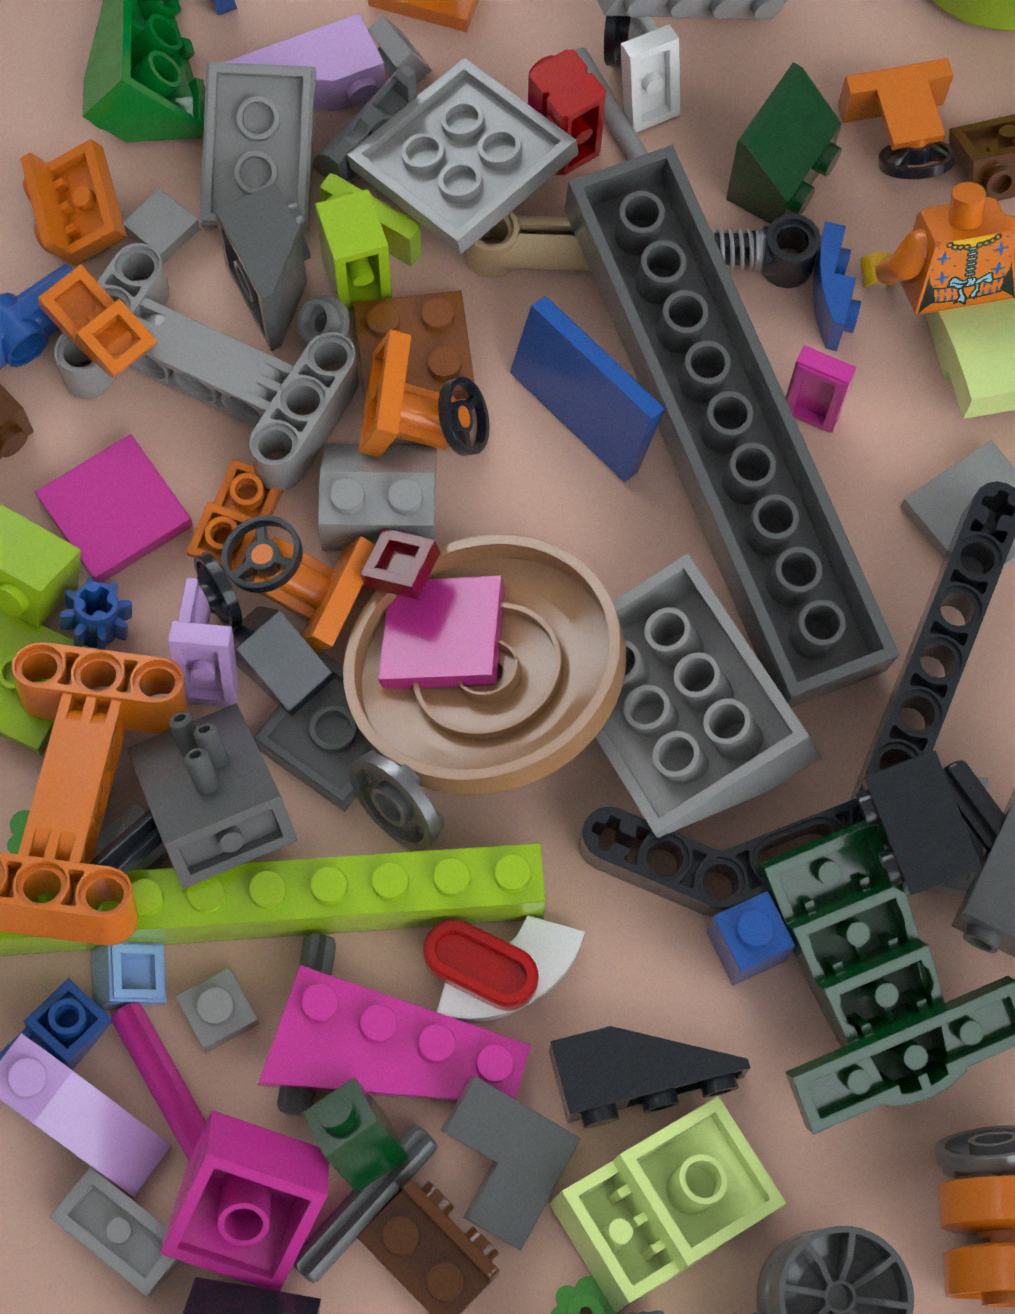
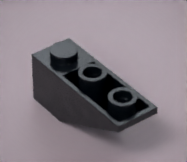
[549,1026,751,1128]

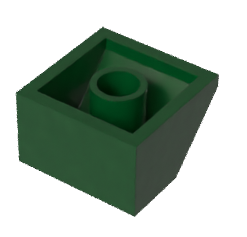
[726,62,842,224]

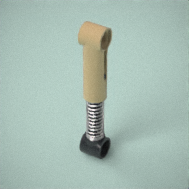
[465,211,821,289]

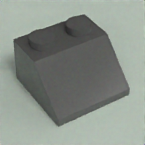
[214,183,311,351]

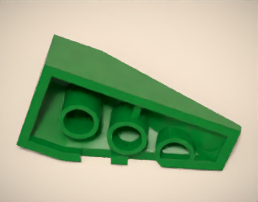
[82,0,206,142]

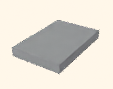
[200,62,316,232]

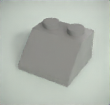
[318,444,437,551]

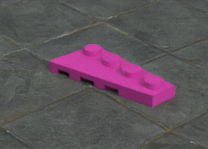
[257,965,532,1102]

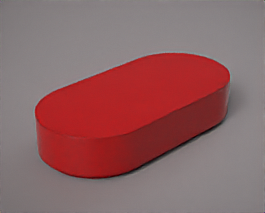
[423,919,539,1011]

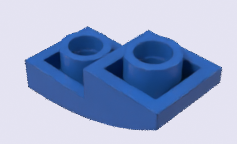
[813,221,861,351]
[0,978,112,1119]

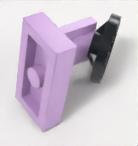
[168,552,243,707]

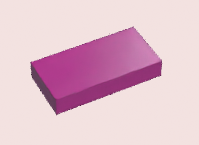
[786,345,857,433]

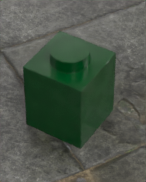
[302,1077,409,1193]

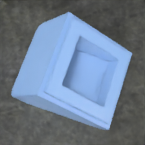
[91,942,167,1010]

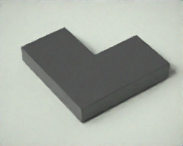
[441,1076,581,1250]

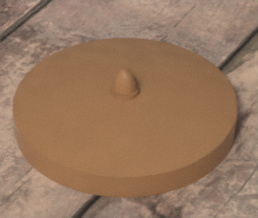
[343,534,626,795]

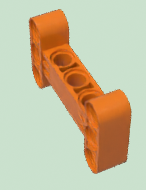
[0,642,188,945]

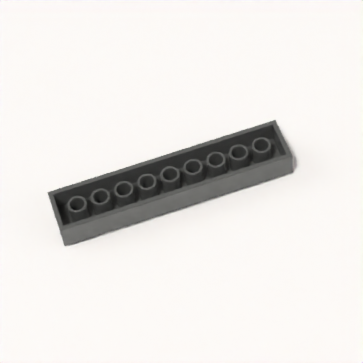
[564,144,900,708]

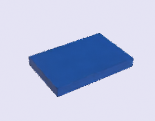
[510,296,665,482]

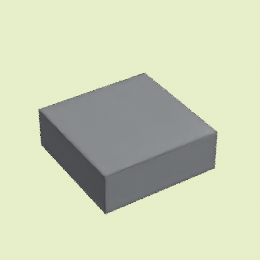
[123,188,200,263]

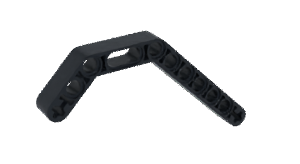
[578,481,1015,917]

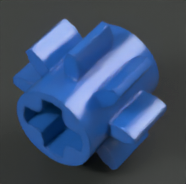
[60,577,132,650]

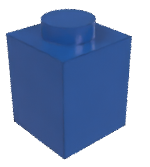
[706,891,796,985]

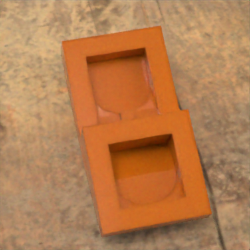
[37,264,157,378]

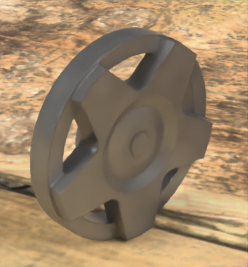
[349,750,444,850]
[935,1125,1015,1178]

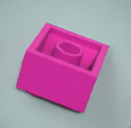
[160,1110,329,1291]

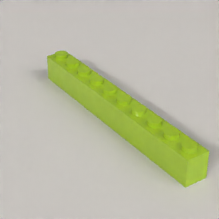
[0,843,545,956]

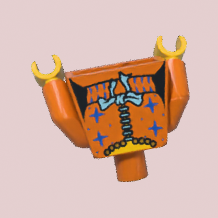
[860,182,1015,315]

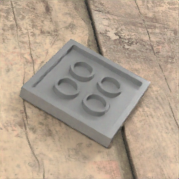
[347,58,578,255]

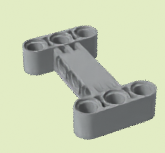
[54,243,359,491]

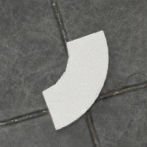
[437,915,585,1023]

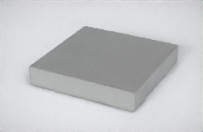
[901,440,1015,575]

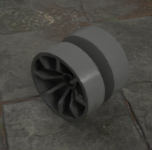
[756,1226,914,1314]

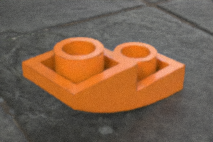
[186,459,284,571]

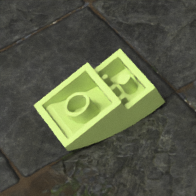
[925,298,1015,419]
[549,1096,787,1314]

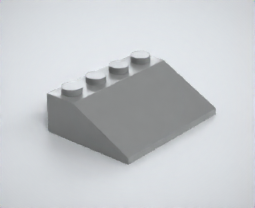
[595,553,822,838]

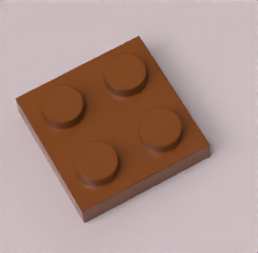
[353,290,474,400]

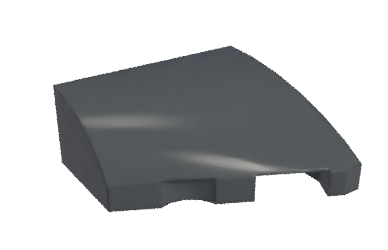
[312,64,417,184]

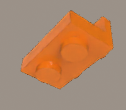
[20,139,127,266]

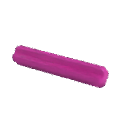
[111,1002,207,1161]

